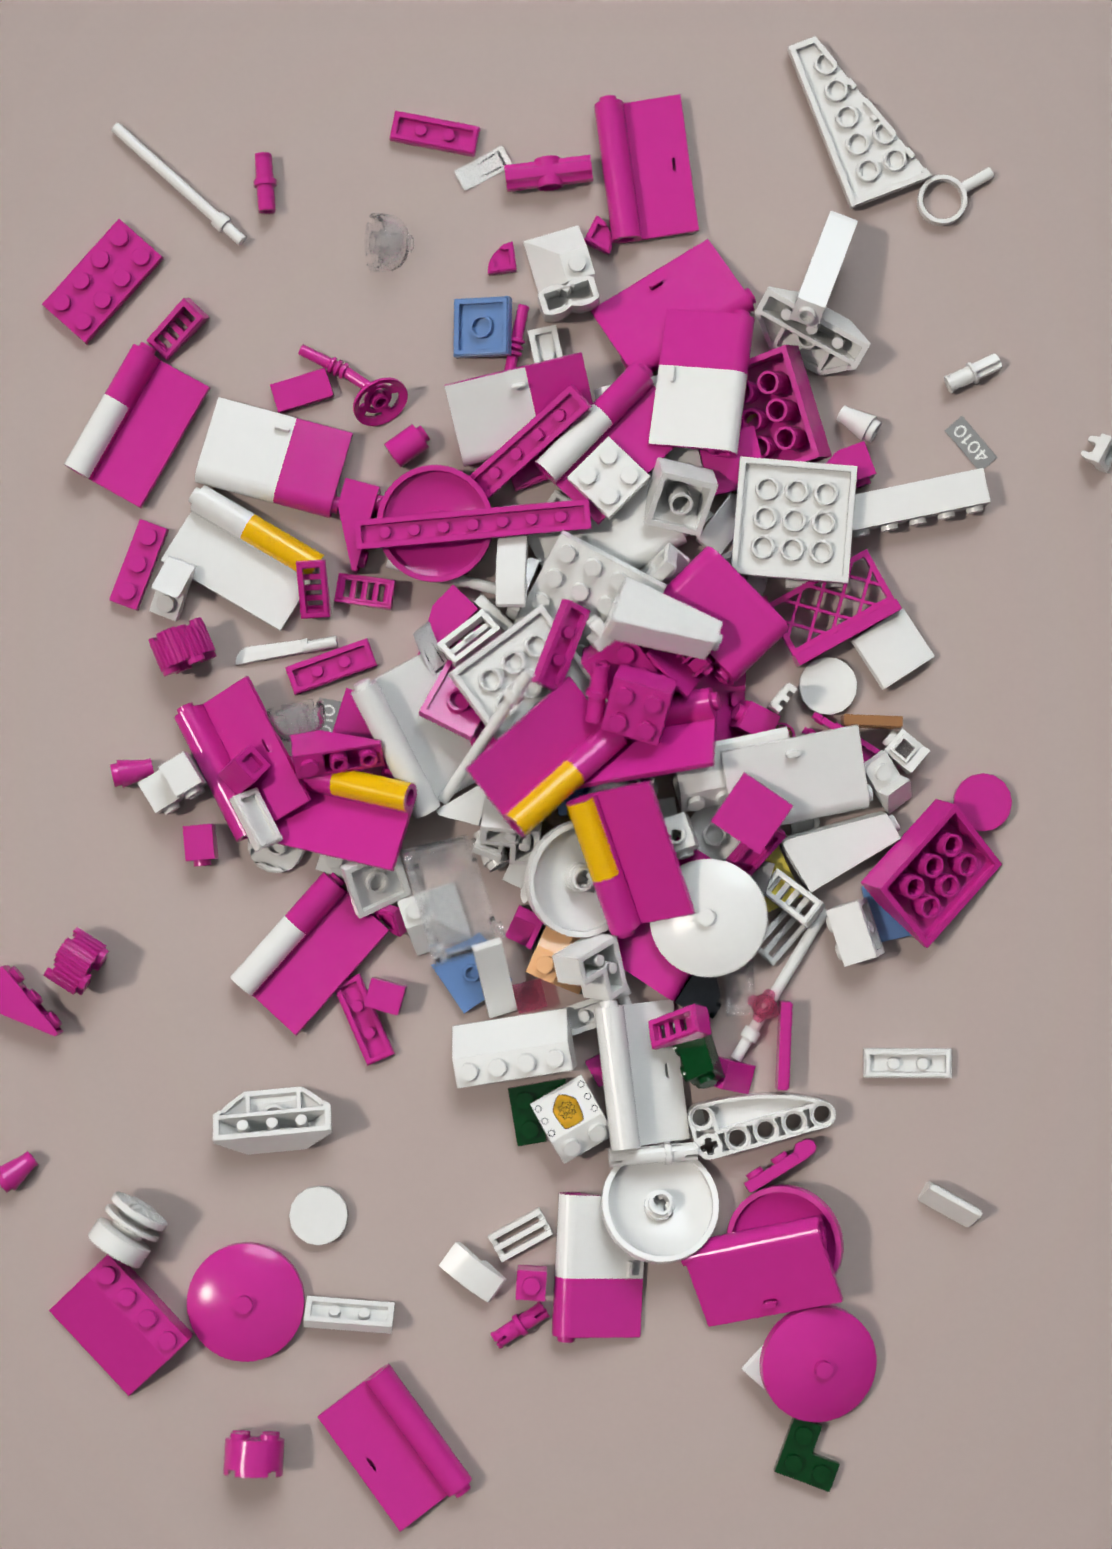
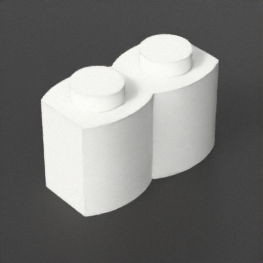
[538,276,600,322]

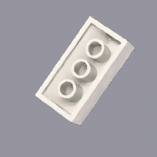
[673,727,789,813]
[452,1008,577,1088]

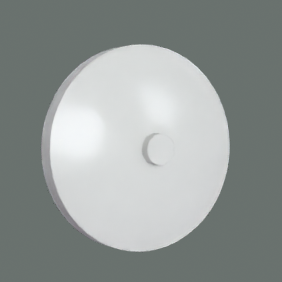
[525,821,609,938]
[650,859,768,977]
[601,1145,719,1264]

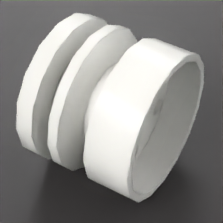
[88,1191,168,1268]

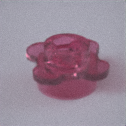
[747,989,781,1023]

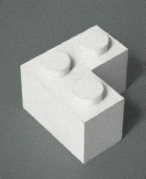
[138,751,208,815]
[480,798,542,865]
[552,934,628,1001]

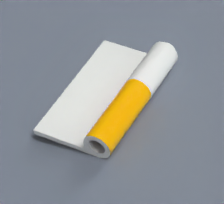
[161,485,325,632]

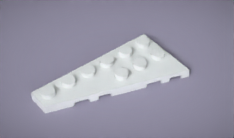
[788,36,932,209]

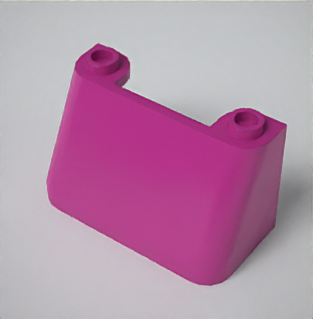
[663,546,789,686]

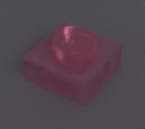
[512,978,547,1014]

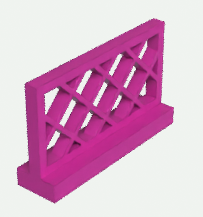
[769,549,902,667]

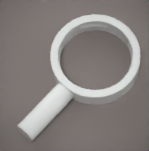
[917,167,994,226]

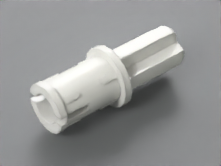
[944,354,1002,393]

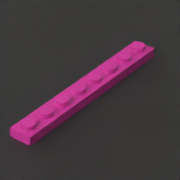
[354,499,592,550]

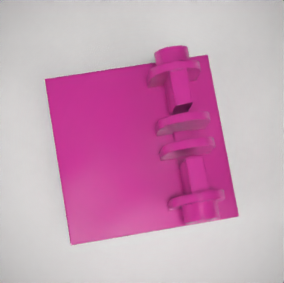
[646,648,714,698]

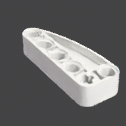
[687,1092,836,1160]

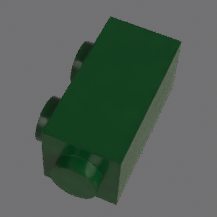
[673,1023,725,1089]

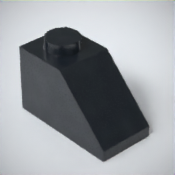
[675,975,722,1019]

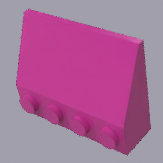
[741,345,832,463]
[861,799,1002,948]
[49,1254,193,1396]

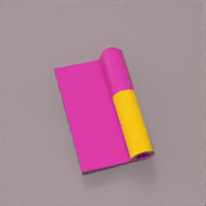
[465,676,627,837]
[275,756,417,872]
[566,781,695,939]

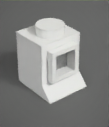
[882,728,930,774]

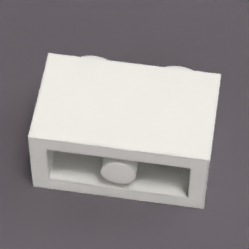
[826,897,885,967]

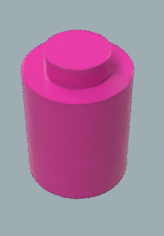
[384,424,430,468]

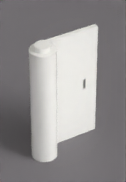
[528,473,689,569]
[351,654,475,818]
[720,724,873,825]
[594,999,690,1151]

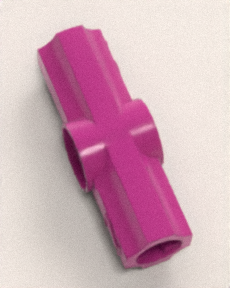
[504,155,593,192]

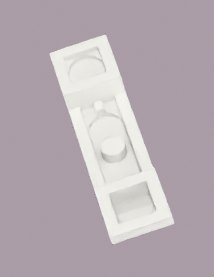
[496,505,529,607]

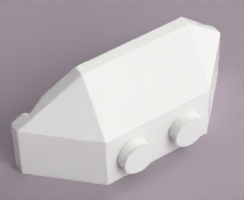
[755,287,871,376]
[213,1086,332,1155]

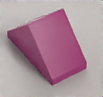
[713,1056,756,1094]

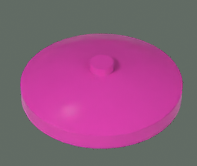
[377,465,492,583]
[727,1184,844,1276]
[187,1242,305,1362]
[760,1305,877,1422]

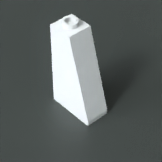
[789,211,858,329]
[601,576,723,660]
[780,811,901,893]

